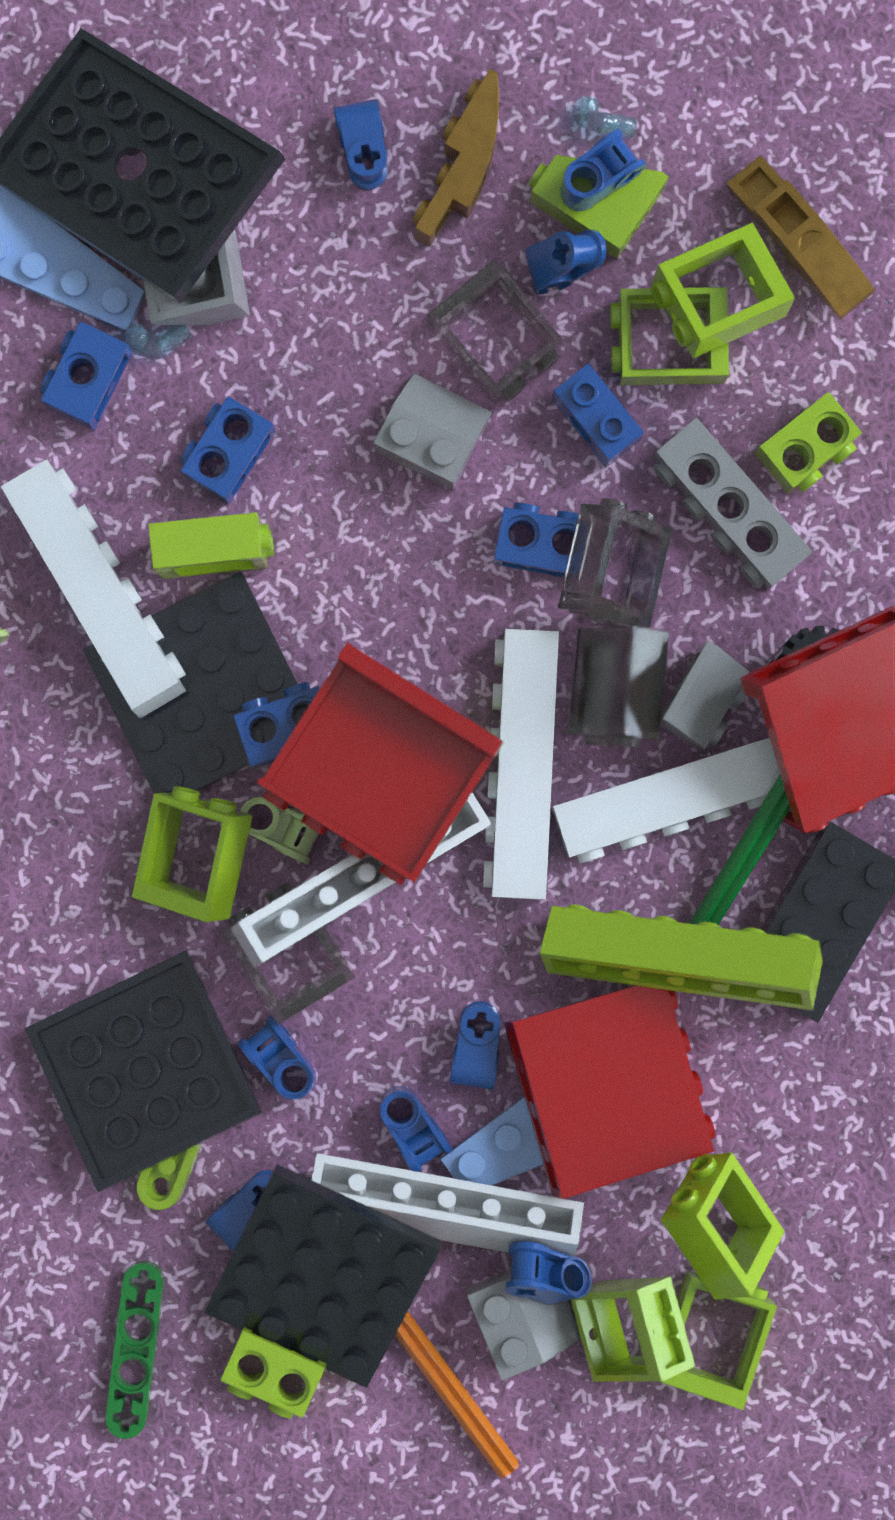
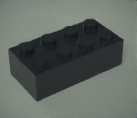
[761,822,895,1023]

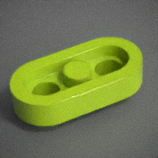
[137,1144,201,1210]

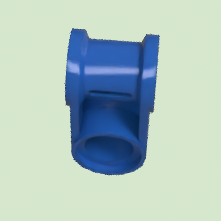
[333,99,388,190]
[560,129,647,211]
[524,229,607,294]
[450,1001,500,1090]
[237,1014,317,1099]
[380,1086,454,1172]
[205,1170,273,1251]
[505,1241,592,1305]

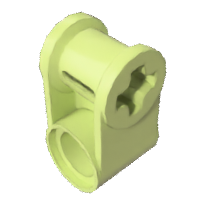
[240,797,319,865]

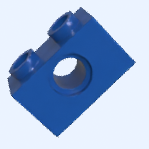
[40,321,133,431]
[551,363,644,468]

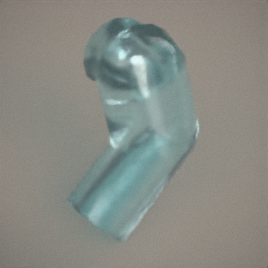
[573,97,637,140]
[123,323,192,359]

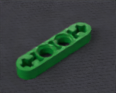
[106,1260,165,1439]

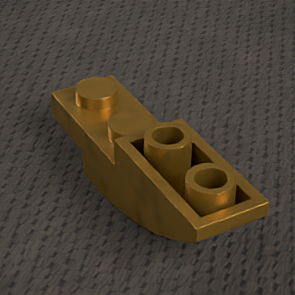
[412,69,499,247]
[727,155,875,320]

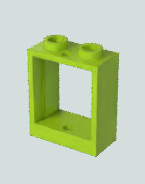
[651,223,795,358]
[610,287,729,385]
[149,512,275,579]
[132,786,253,922]
[660,1152,785,1300]
[662,1270,777,1410]
[571,1276,695,1382]

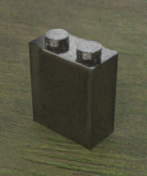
[568,626,669,748]

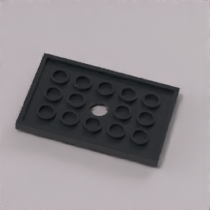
[0,28,285,304]

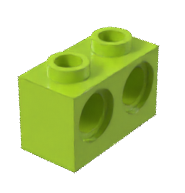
[754,392,862,494]
[220,1327,326,1419]

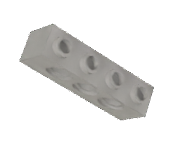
[653,417,813,591]

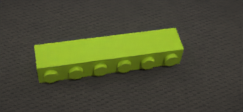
[540,904,822,1010]

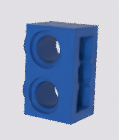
[180,396,276,505]
[493,503,592,581]
[233,682,320,769]

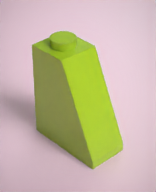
[528,155,669,259]

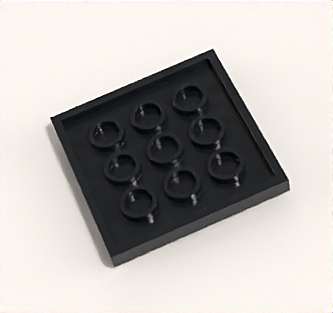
[83,571,309,793]
[25,950,263,1192]
[204,1164,442,1388]

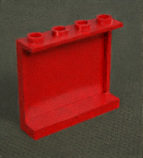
[740,606,895,833]
[257,642,504,886]
[503,985,715,1199]

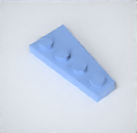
[0,185,146,333]
[440,1097,543,1186]

